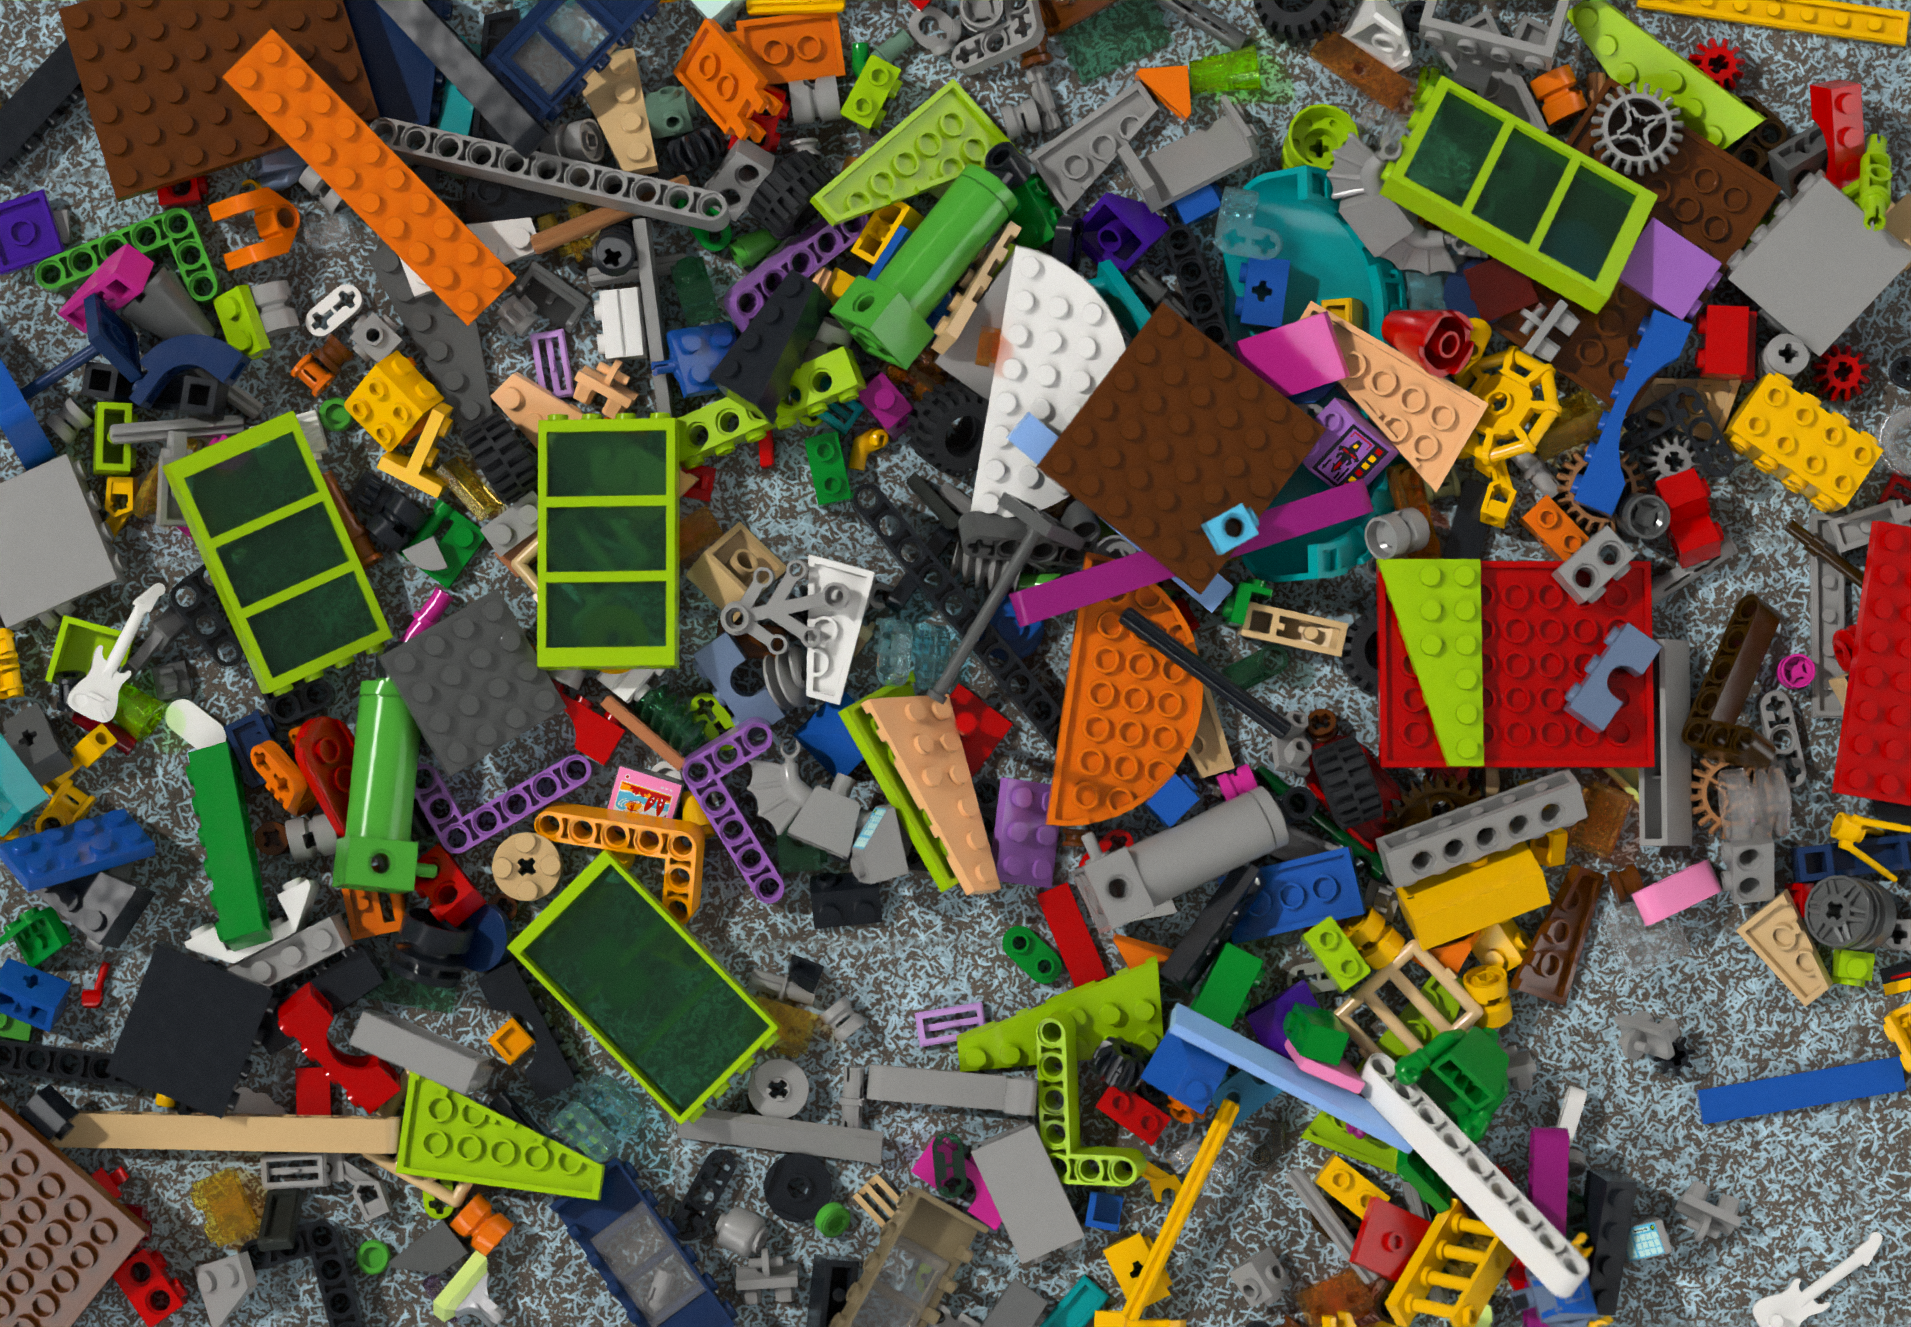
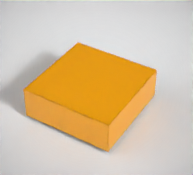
[487,1017,536,1065]

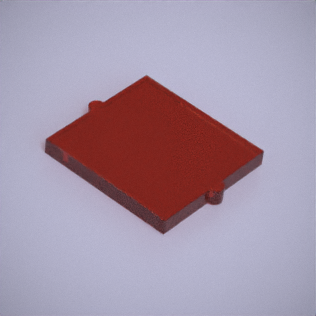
[1463,258,1540,322]

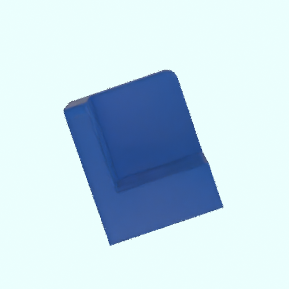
[1084,1190,1124,1232]

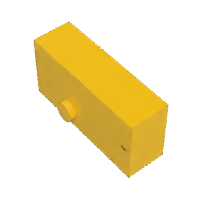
[1395,841,1551,951]

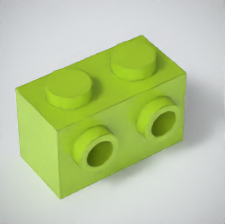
[92,402,138,477]

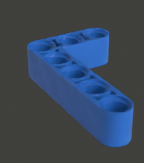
[0,358,57,471]

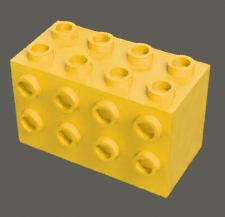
[1722,372,1884,513]

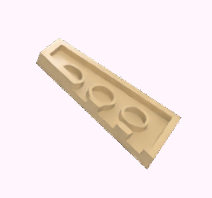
[568,48,659,175]

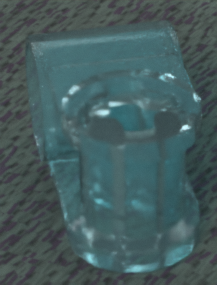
[1402,269,1445,310]

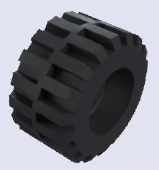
[1253,0,1343,47]
[748,150,835,241]
[906,382,989,476]
[462,411,538,505]
[1339,610,1378,696]
[1312,736,1383,831]

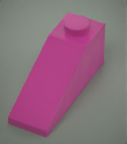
[58,243,154,334]

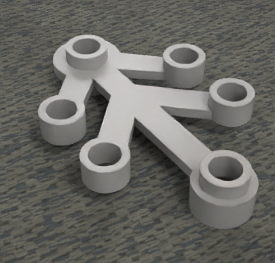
[720,559,851,655]

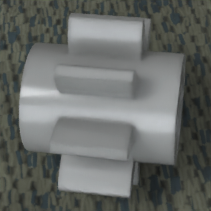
[497,295,539,337]

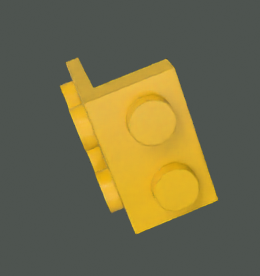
[344,350,445,452]

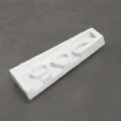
[399,217,536,299]
[806,554,876,705]

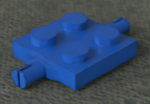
[651,321,737,399]

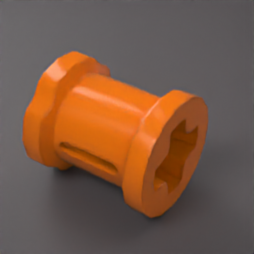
[290,352,336,398]

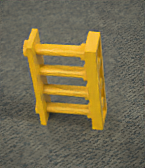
[1385,1198,1515,1327]

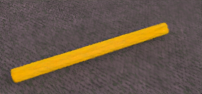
[1122,1099,1240,1321]

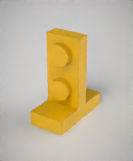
[377,402,454,499]

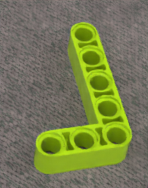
[1036,1011,1147,1187]

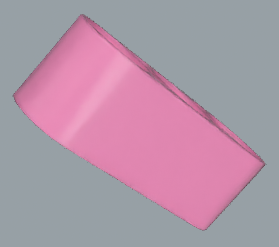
[1631,859,1723,926]

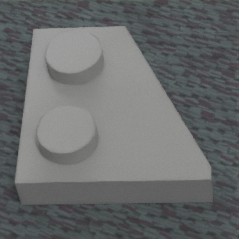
[194,1251,258,1327]

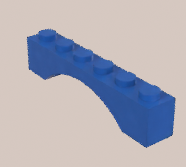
[1570,309,1692,518]

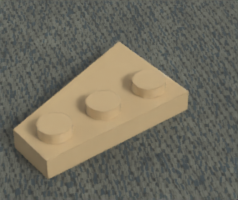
[1736,889,1833,1007]

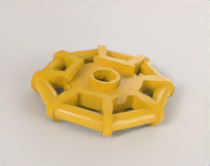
[1454,346,1563,466]

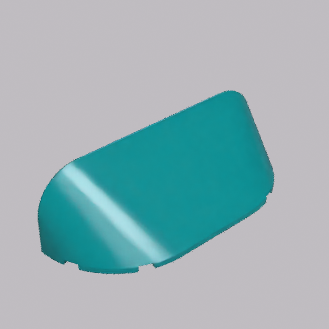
[1223,165,1411,582]

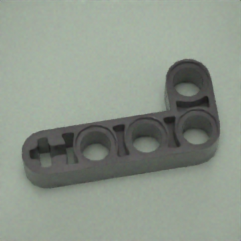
[958,499,1101,567]

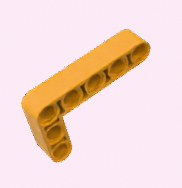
[534,801,705,925]

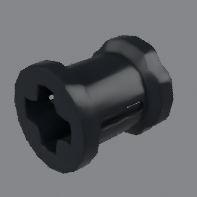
[55,670,86,712]

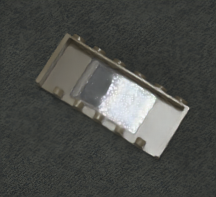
[830,1185,989,1327]

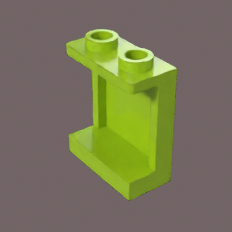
[1300,916,1371,994]

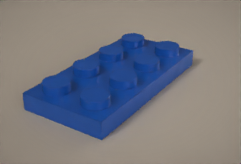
[0,808,155,893]
[1218,846,1367,944]

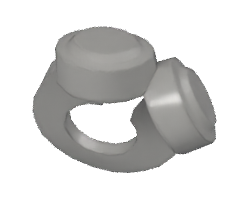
[909,6,962,56]

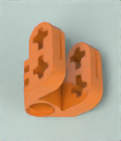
[208,187,301,271]
[250,723,319,817]

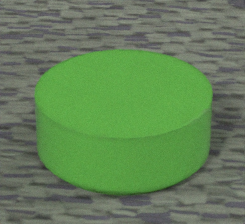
[319,397,354,432]
[815,1202,851,1238]
[356,1239,391,1275]

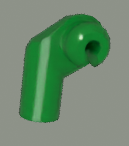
[852,42,869,79]

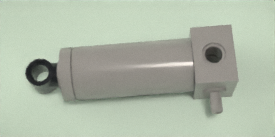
[1071,786,1317,934]

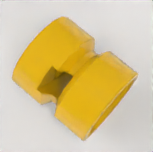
[1342,905,1405,971]
[1462,965,1513,1029]

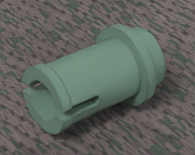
[870,27,914,65]

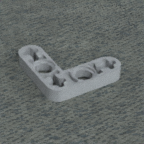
[951,0,1044,75]

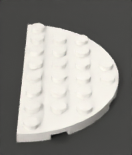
[970,245,1126,518]

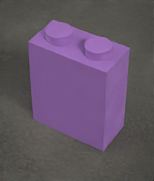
[1618,217,1723,321]

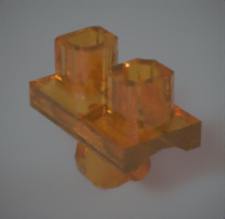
[885,349,948,403]
[654,505,724,562]

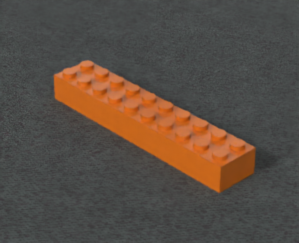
[223,29,517,326]

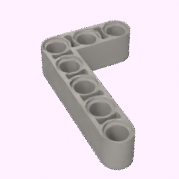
[866,1064,1038,1116]

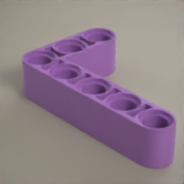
[724,214,869,333]
[682,717,784,904]
[415,755,594,854]

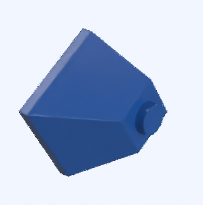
[793,691,865,778]
[1140,1027,1230,1114]

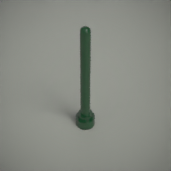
[1255,766,1384,882]

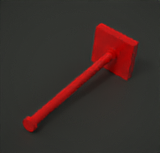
[949,683,1013,779]

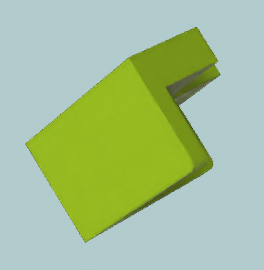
[45,615,136,685]

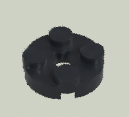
[763,1153,832,1222]

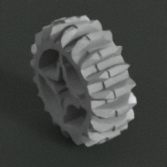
[1590,83,1684,176]

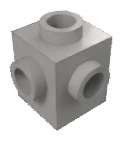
[350,312,406,363]
[1229,1247,1292,1308]

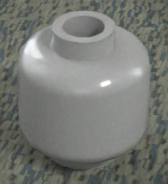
[715,1207,769,1258]

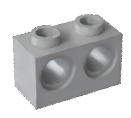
[704,138,775,222]
[1551,525,1635,605]
[1721,824,1775,904]

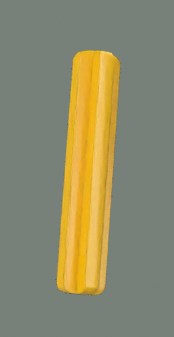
[746,0,846,16]

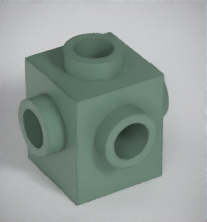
[645,86,698,139]

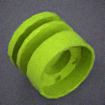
[1280,104,1359,171]

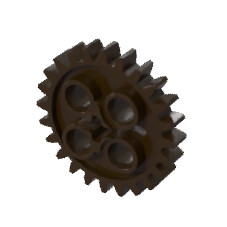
[1382,773,1487,858]

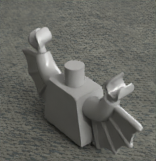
[1326,132,1471,276]
[747,738,913,860]

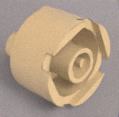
[492,832,564,901]

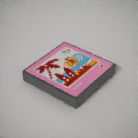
[606,761,685,842]

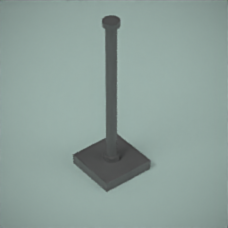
[926,492,1087,704]

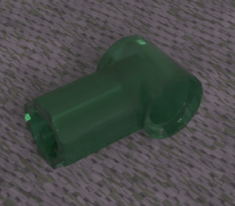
[1221,644,1289,691]

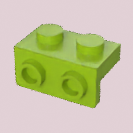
[840,55,903,134]
[212,284,271,361]

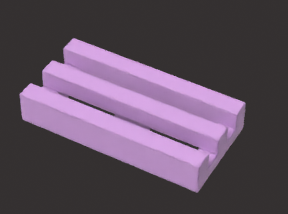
[530,329,575,399]
[915,1002,986,1047]

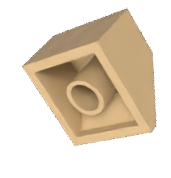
[685,521,786,622]

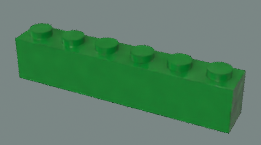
[186,741,273,951]

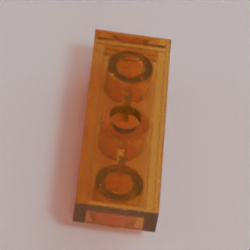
[1308,31,1412,113]
[1385,461,1442,559]

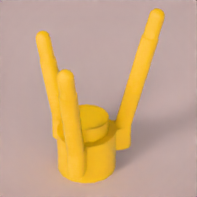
[1830,812,1911,883]

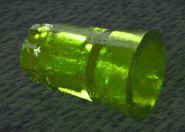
[1189,44,1262,94]
[113,681,168,743]

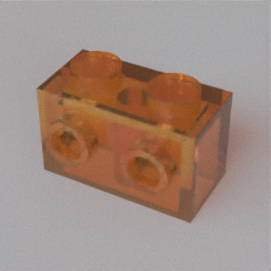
[1293,1266,1375,1327]

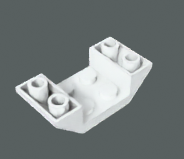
[184,877,320,964]

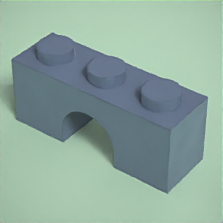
[1563,623,1662,733]
[692,631,787,739]

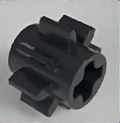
[1651,1036,1695,1077]

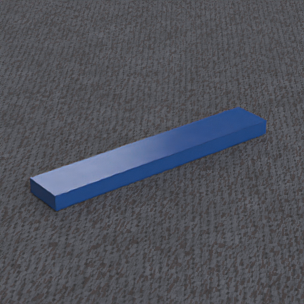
[1696,1056,1906,1124]

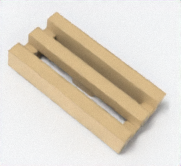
[852,1173,900,1228]

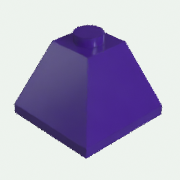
[1082,192,1170,276]

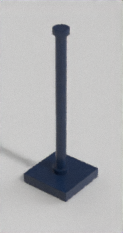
[20,292,142,401]

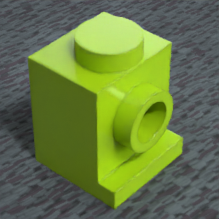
[1830,949,1875,987]

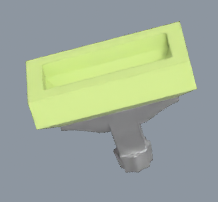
[433,1250,506,1327]

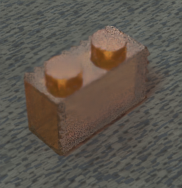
[1567,781,1634,860]

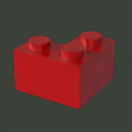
[1655,468,1724,569]

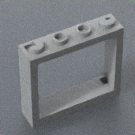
[1419,0,1572,72]
[349,1009,494,1094]

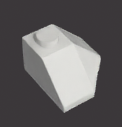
[1341,0,1413,74]

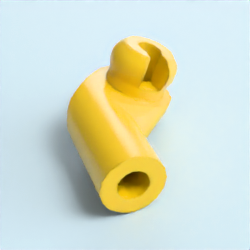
[848,427,889,471]

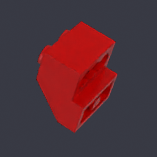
[1695,305,1757,383]

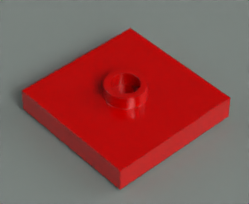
[1348,1197,1432,1283]

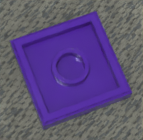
[0,189,65,276]
[1244,979,1320,1062]

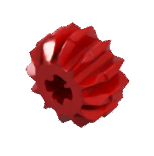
[1688,37,1745,91]
[1811,345,1870,402]

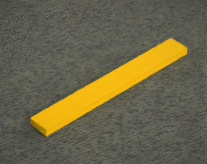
[1636,0,1910,47]

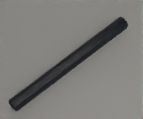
[1118,607,1291,739]

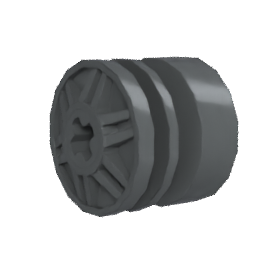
[1805,875,1896,952]

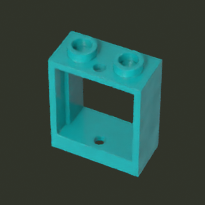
[0,733,49,837]

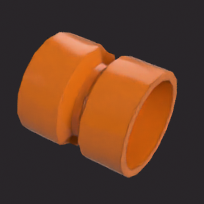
[1530,64,1589,126]
[449,1193,515,1257]

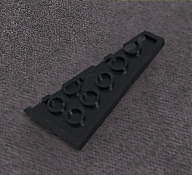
[463,8,563,225]

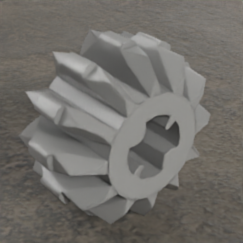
[1642,434,1702,487]

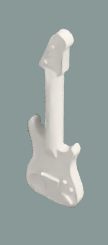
[67,583,166,722]
[1752,1232,1883,1327]

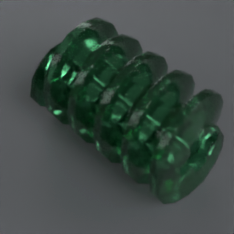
[633,684,708,758]

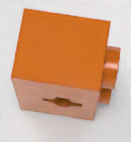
[1518,494,1590,561]

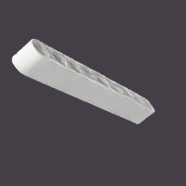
[1358,1053,1589,1298]

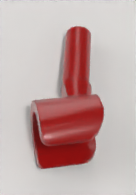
[81,962,111,1009]

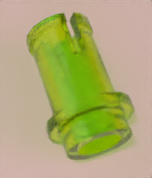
[1411,66,1441,111]

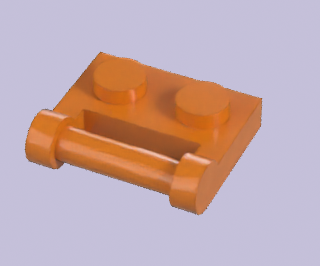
[342,865,407,941]

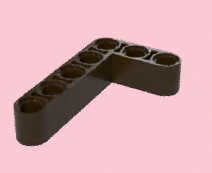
[1681,594,1780,769]

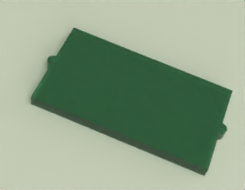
[1058,0,1172,85]

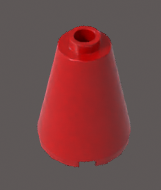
[1381,309,1474,378]

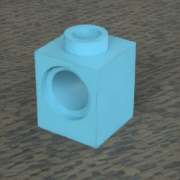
[1201,503,1259,555]

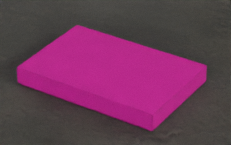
[1233,311,1350,398]

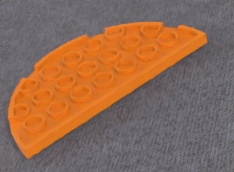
[1045,552,1203,826]

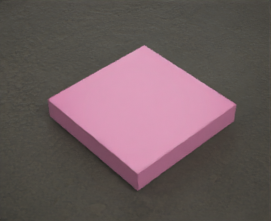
[1284,1038,1365,1094]

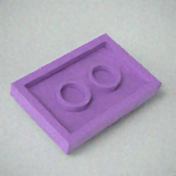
[991,777,1060,888]

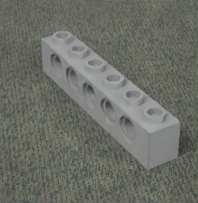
[1375,768,1588,889]

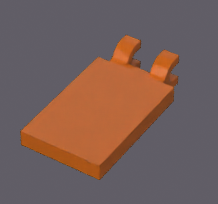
[726,12,846,87]
[673,18,783,143]

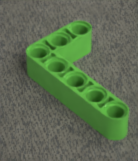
[35,208,223,305]

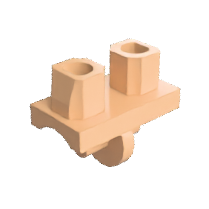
[573,359,639,419]

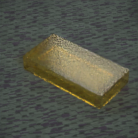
[435,456,503,522]

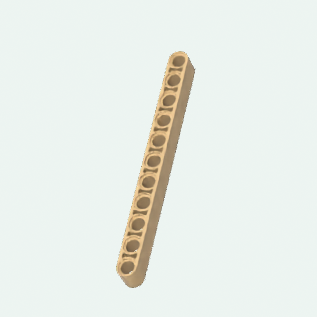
[52,1110,401,1154]

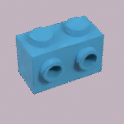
[1211,1069,1283,1128]

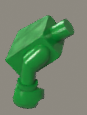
[1394,1026,1509,1144]

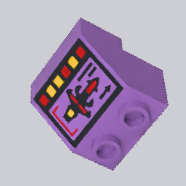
[1302,398,1399,488]

